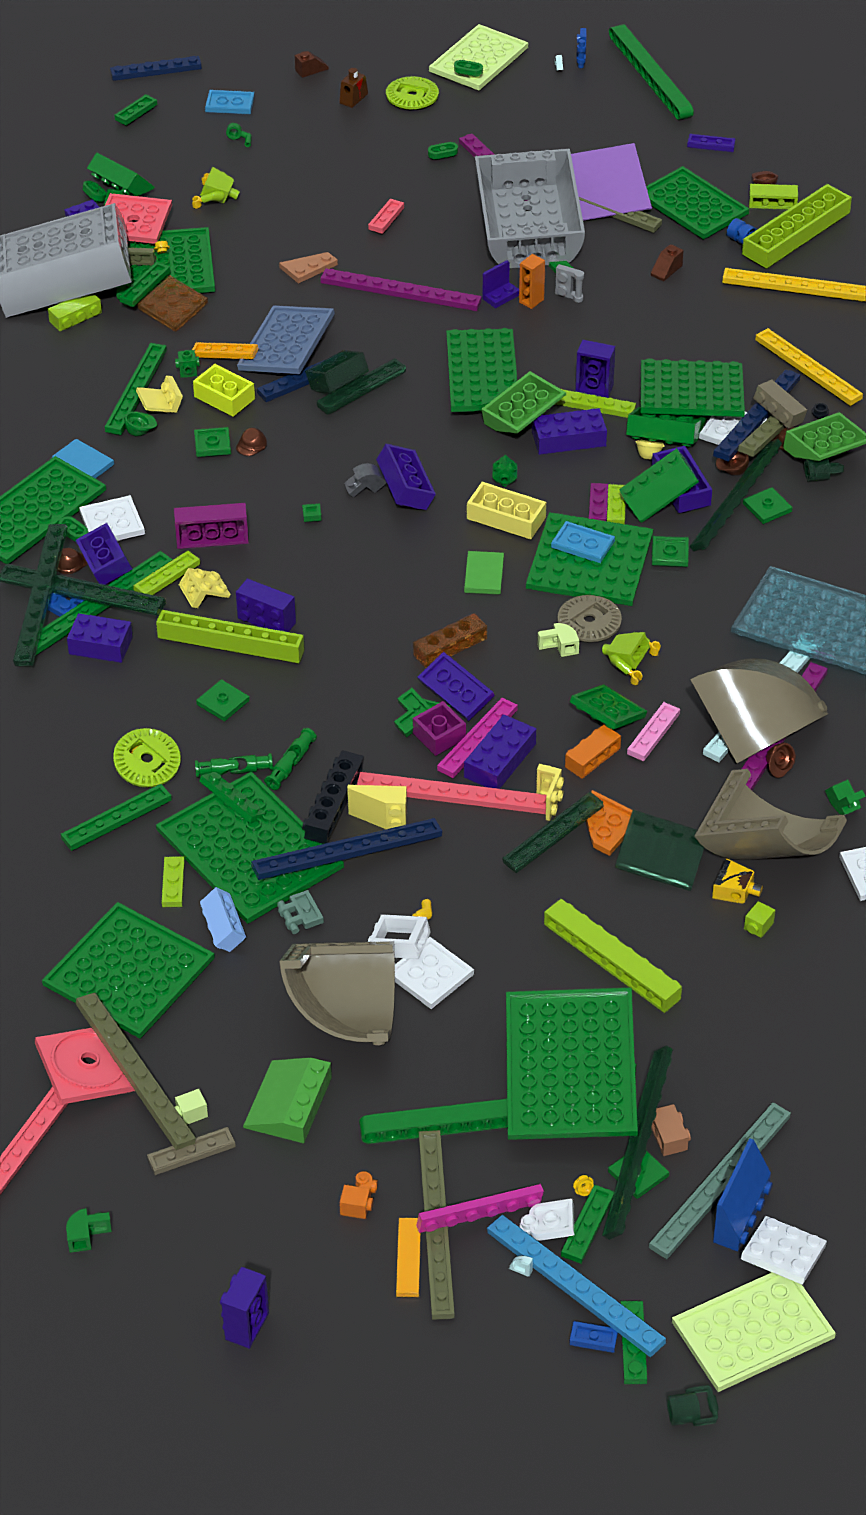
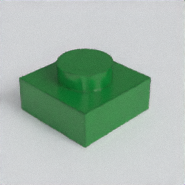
[302,503,322,522]

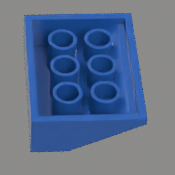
[713,1138,773,1252]

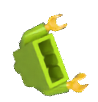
[192,167,240,209]
[602,632,661,685]

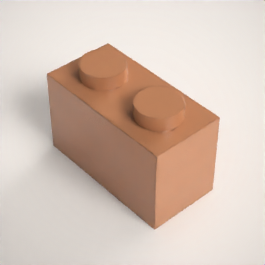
[649,1104,691,1156]

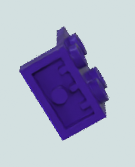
[483,260,519,308]

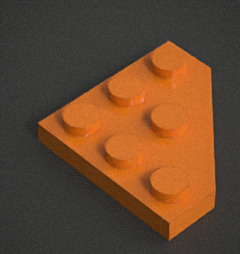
[582,790,642,856]

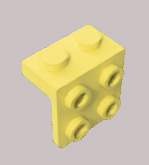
[536,764,564,821]

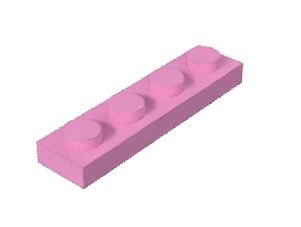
[627,702,680,761]

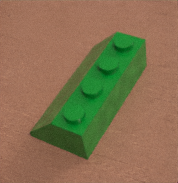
[87,152,155,196]
[619,448,699,523]

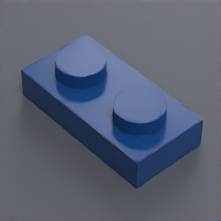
[570,1321,618,1353]

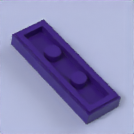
[687,134,736,152]

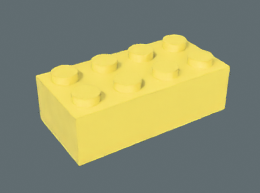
[467,482,546,539]

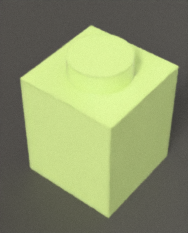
[175,1089,208,1125]

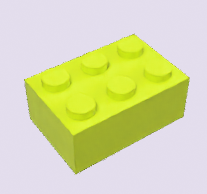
[193,364,255,417]

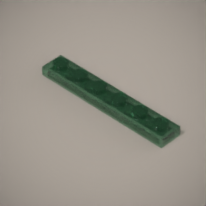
[317,358,406,414]
[502,792,604,873]

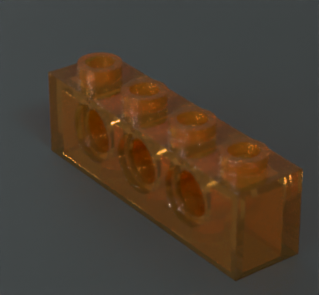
[413,613,487,668]

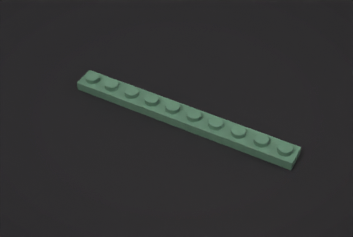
[649,1103,791,1259]

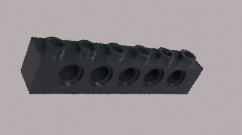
[302,750,364,844]

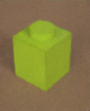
[744,901,775,938]

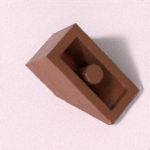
[295,51,329,78]
[651,244,684,281]

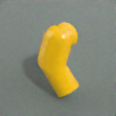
[412,899,432,920]

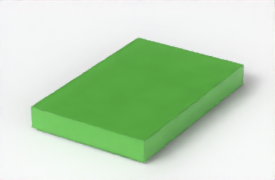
[464,551,504,594]

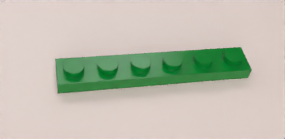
[61,784,172,851]

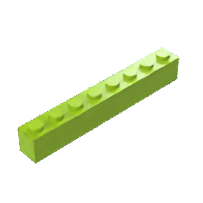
[156,610,304,663]
[544,899,682,1013]

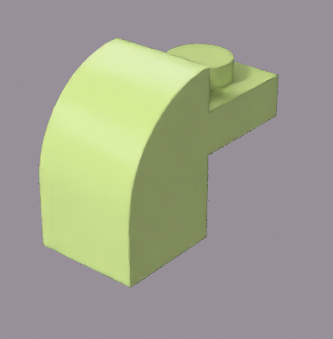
[537,623,579,657]

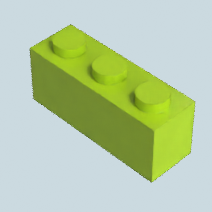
[749,184,798,209]
[48,293,102,331]

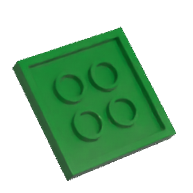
[570,684,647,729]

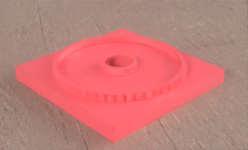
[105,193,172,244]
[35,1028,135,1105]

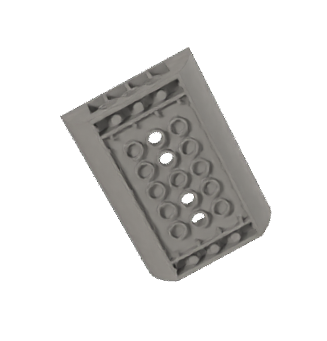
[475,149,585,268]
[0,203,132,318]

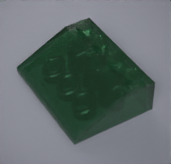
[615,810,704,891]

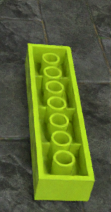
[742,184,852,268]

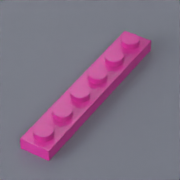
[437,698,518,778]
[416,1184,544,1233]

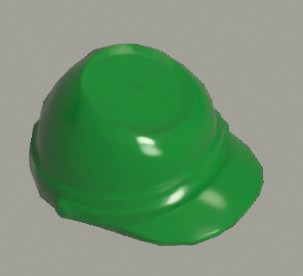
[124,411,157,436]

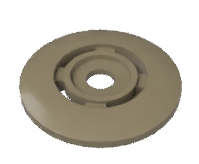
[558,595,622,642]

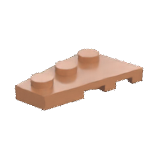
[279,252,338,284]

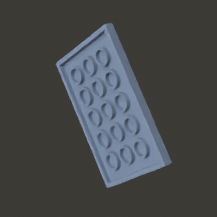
[237,305,335,374]

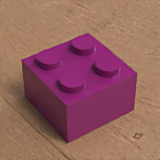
[413,701,466,756]

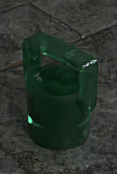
[804,458,844,482]
[666,1385,719,1426]

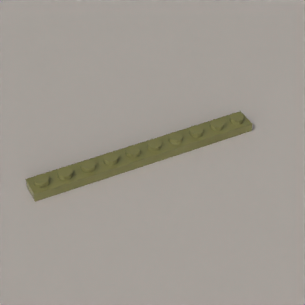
[76,993,196,1150]
[419,1130,454,1320]

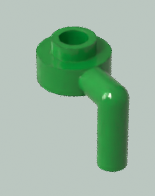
[226,123,252,147]

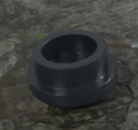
[812,403,829,419]

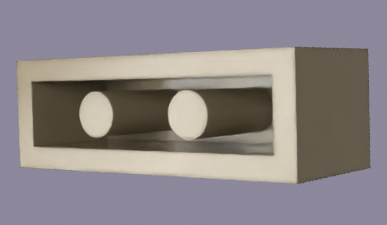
[753,380,807,429]

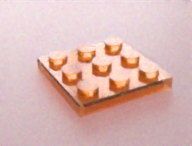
[138,275,208,332]

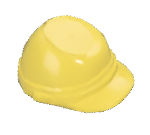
[635,440,664,459]

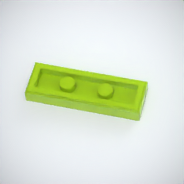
[607,484,625,524]

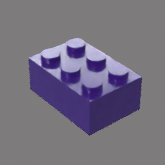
[576,340,615,398]
[76,523,132,587]
[236,579,296,632]
[67,613,133,663]
[220,1267,269,1349]

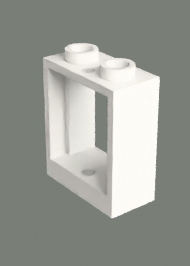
[368,915,431,959]

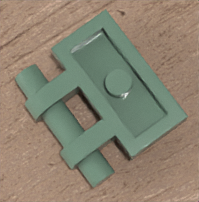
[277,890,324,934]

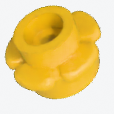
[154,241,170,254]
[573,1175,594,1196]

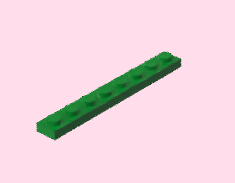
[105,343,167,435]

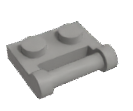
[555,264,584,303]

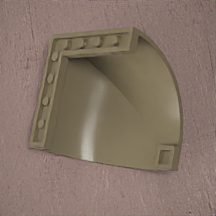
[690,658,828,763]
[695,769,847,860]
[280,941,395,1045]

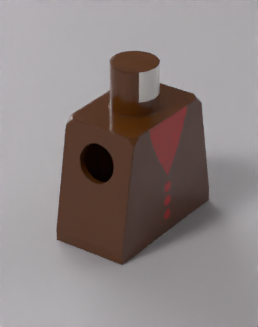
[340,68,368,108]

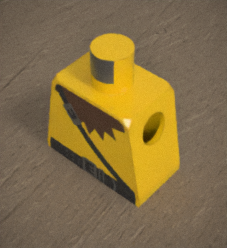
[712,859,763,903]

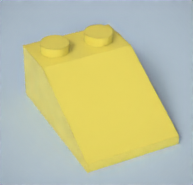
[347,785,407,829]

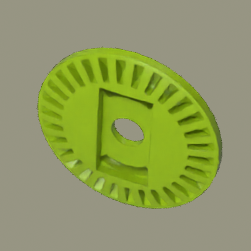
[386,76,439,109]
[113,728,181,787]

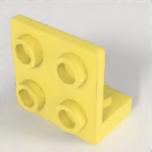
[136,376,183,413]
[179,568,231,608]

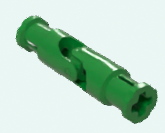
[264,728,317,790]
[195,753,273,778]

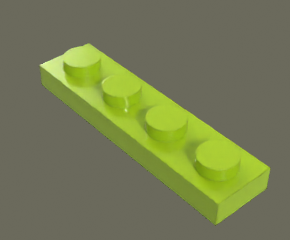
[133,551,200,599]

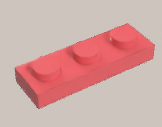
[368,199,404,234]

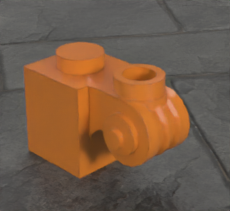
[340,1172,378,1219]

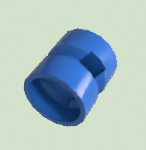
[727,218,757,245]

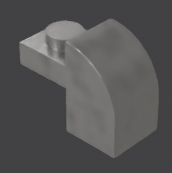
[344,463,387,497]

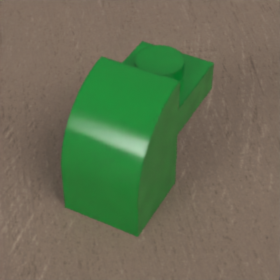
[825,780,866,815]
[66,1208,112,1253]

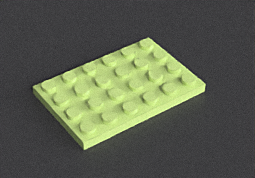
[429,24,528,90]
[672,1272,836,1392]

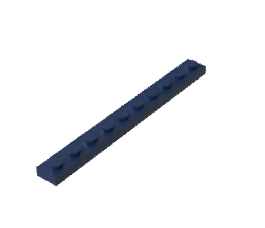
[713,369,801,462]
[251,818,442,880]

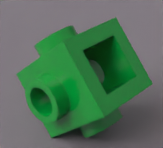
[175,350,200,378]
[492,455,517,487]

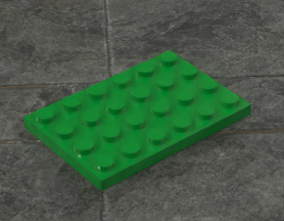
[646,166,749,239]

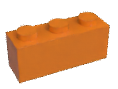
[519,254,545,309]
[565,724,621,779]

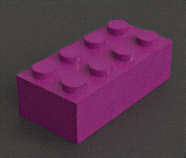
[174,503,249,549]

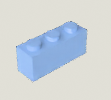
[200,887,246,952]

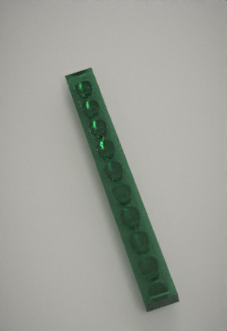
[690,439,782,552]
[13,524,68,666]
[0,564,166,616]
[602,1045,673,1240]

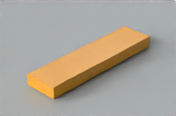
[192,342,259,359]
[396,1218,421,1297]

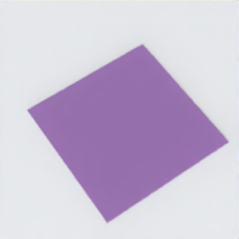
[571,143,652,221]

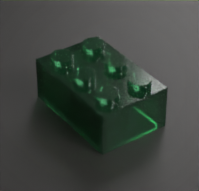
[305,350,369,394]

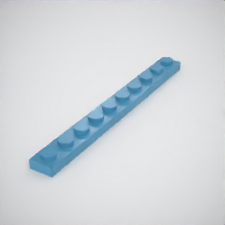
[487,1215,666,1358]

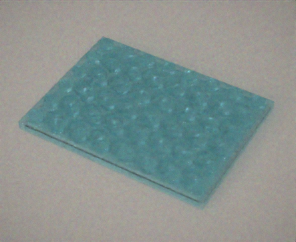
[731,566,866,674]

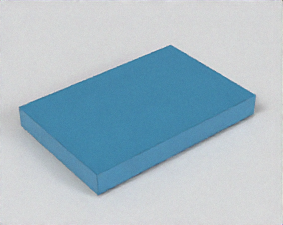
[205,90,255,114]
[52,439,114,479]
[551,521,615,563]

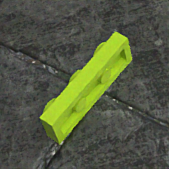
[162,857,185,907]

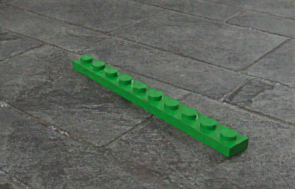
[23,551,173,656]

